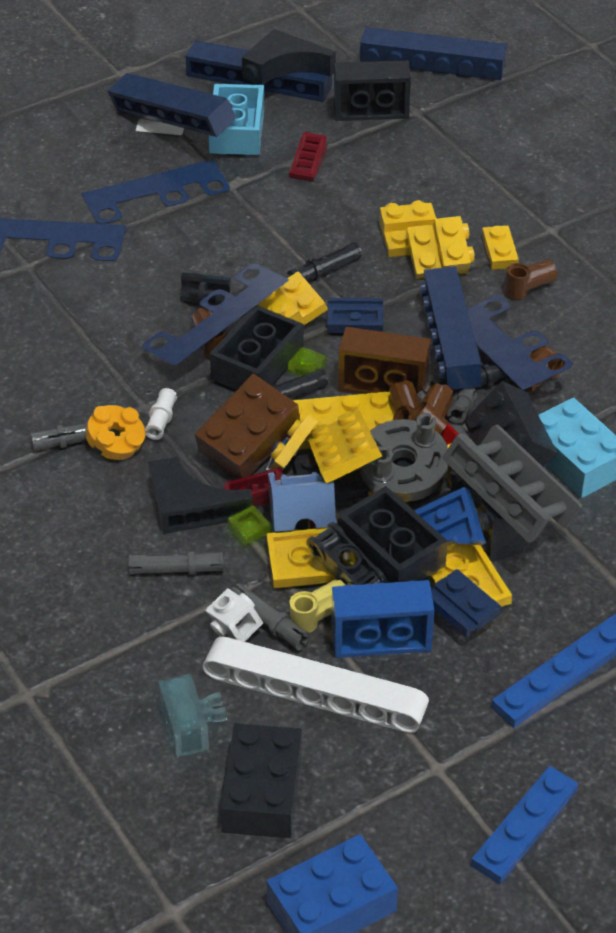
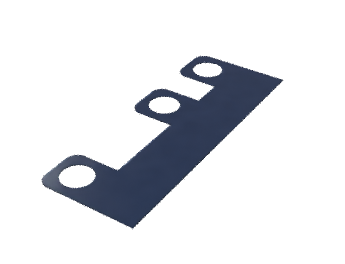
[81,159,230,224]
[0,218,126,261]
[142,264,289,366]
[467,296,573,390]

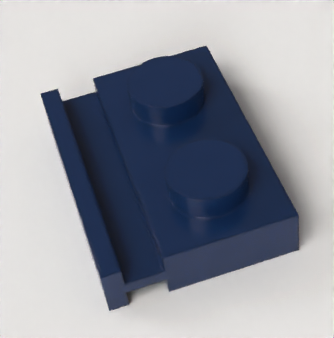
[327,298,383,333]
[431,569,501,638]

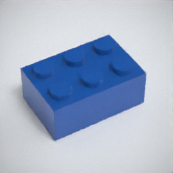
[331,580,434,658]
[266,834,398,933]

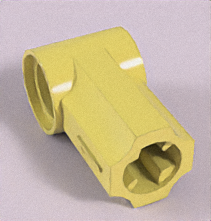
[290,580,345,633]

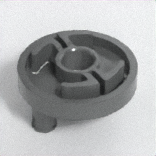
[358,413,449,502]

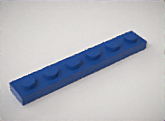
[491,613,616,728]

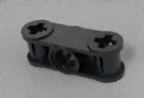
[306,522,389,585]

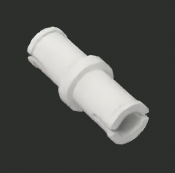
[145,388,177,440]

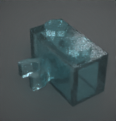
[158,674,227,758]

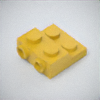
[379,200,436,257]
[406,216,474,279]
[257,272,328,325]

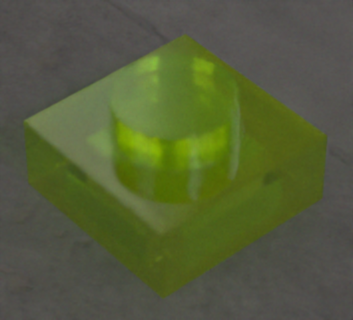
[288,347,327,376]
[228,505,271,545]

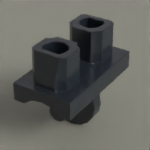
[180,272,231,305]

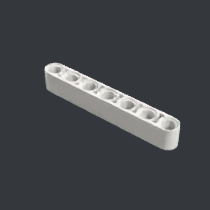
[203,637,429,733]

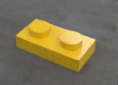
[482,226,519,270]
[269,415,318,470]

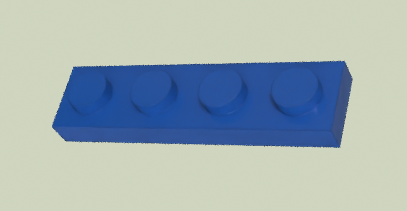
[471,766,578,885]

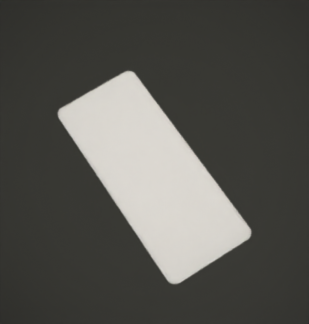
[135,119,184,135]

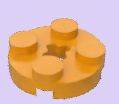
[85,405,145,460]

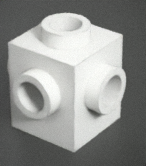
[205,588,263,642]

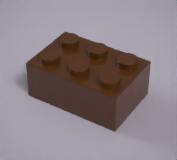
[338,327,431,394]
[195,374,301,479]

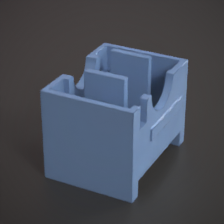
[268,472,336,532]

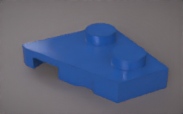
[414,487,486,545]

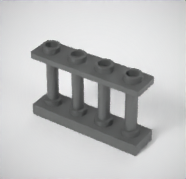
[442,425,582,543]

